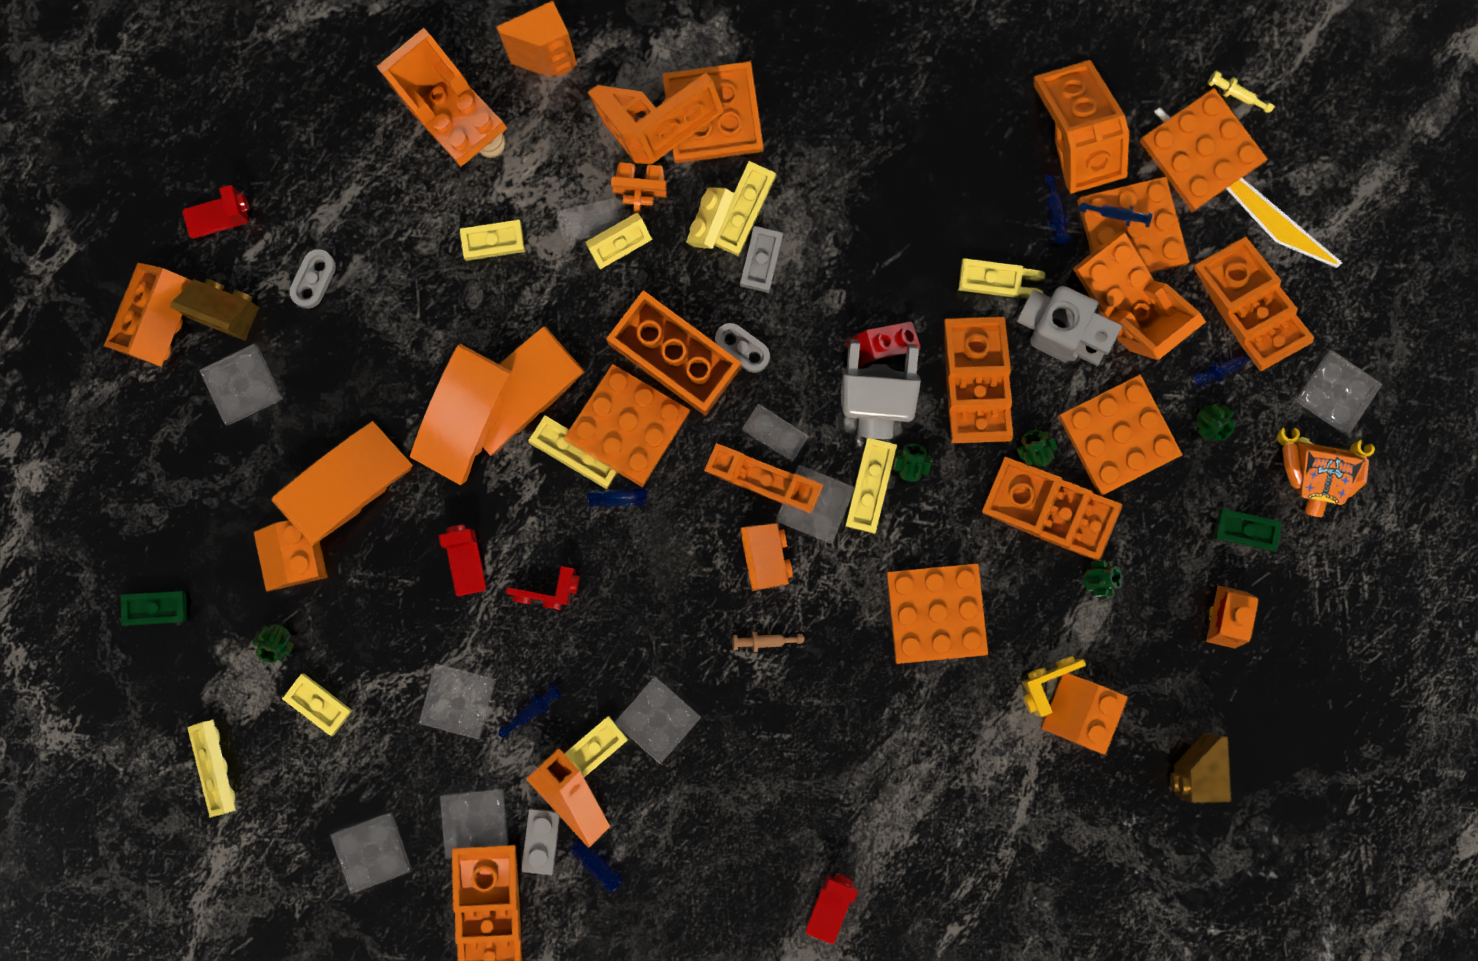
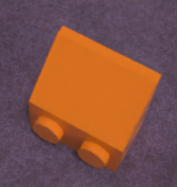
[254,520,327,592]
[741,523,793,591]
[1040,673,1128,755]

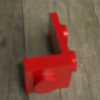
[183,185,250,239]
[846,322,920,368]
[439,525,487,596]
[506,566,580,610]
[805,873,858,944]

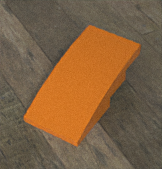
[1194,237,1314,372]
[944,317,1013,444]
[483,326,585,456]
[410,344,513,485]
[272,421,413,546]
[982,457,1122,561]
[452,845,522,961]

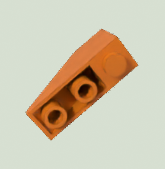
[526,749,610,848]

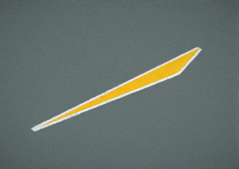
[1155,108,1342,268]

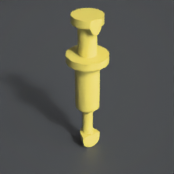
[1208,71,1275,112]

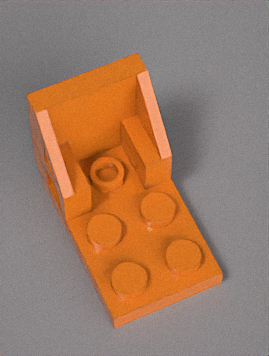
[376,28,507,167]
[1034,60,1129,194]
[588,72,724,164]
[1072,231,1206,360]

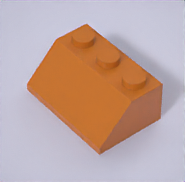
[497,1,577,77]
[104,263,192,366]

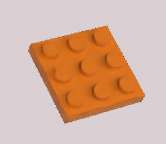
[662,62,763,164]
[1140,88,1268,212]
[1077,177,1189,273]
[564,364,690,487]
[1058,374,1182,496]
[886,564,988,664]

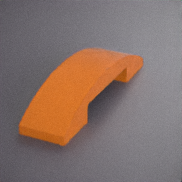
[704,443,824,513]

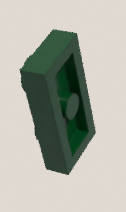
[1213,509,1282,552]
[121,591,187,626]

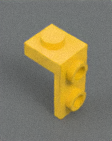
[1022,656,1086,717]

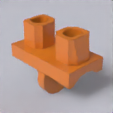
[611,162,667,214]

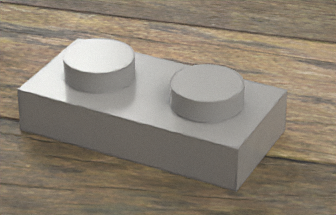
[740,226,783,293]
[521,808,560,875]

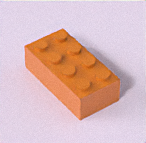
[606,290,742,416]

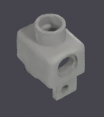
[1017,286,1122,366]
[841,339,921,439]

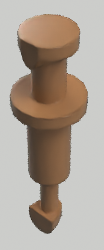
[732,632,805,652]

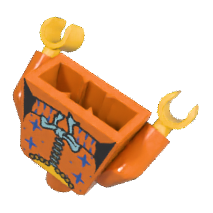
[1277,428,1375,517]

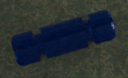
[587,489,647,506]
[570,840,622,893]

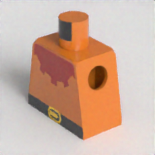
[1204,585,1258,648]

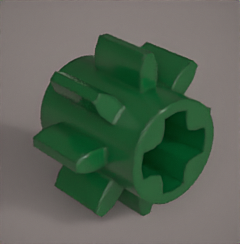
[1196,404,1235,441]
[1017,430,1058,467]
[894,444,931,482]
[1083,560,1122,598]
[252,625,294,663]

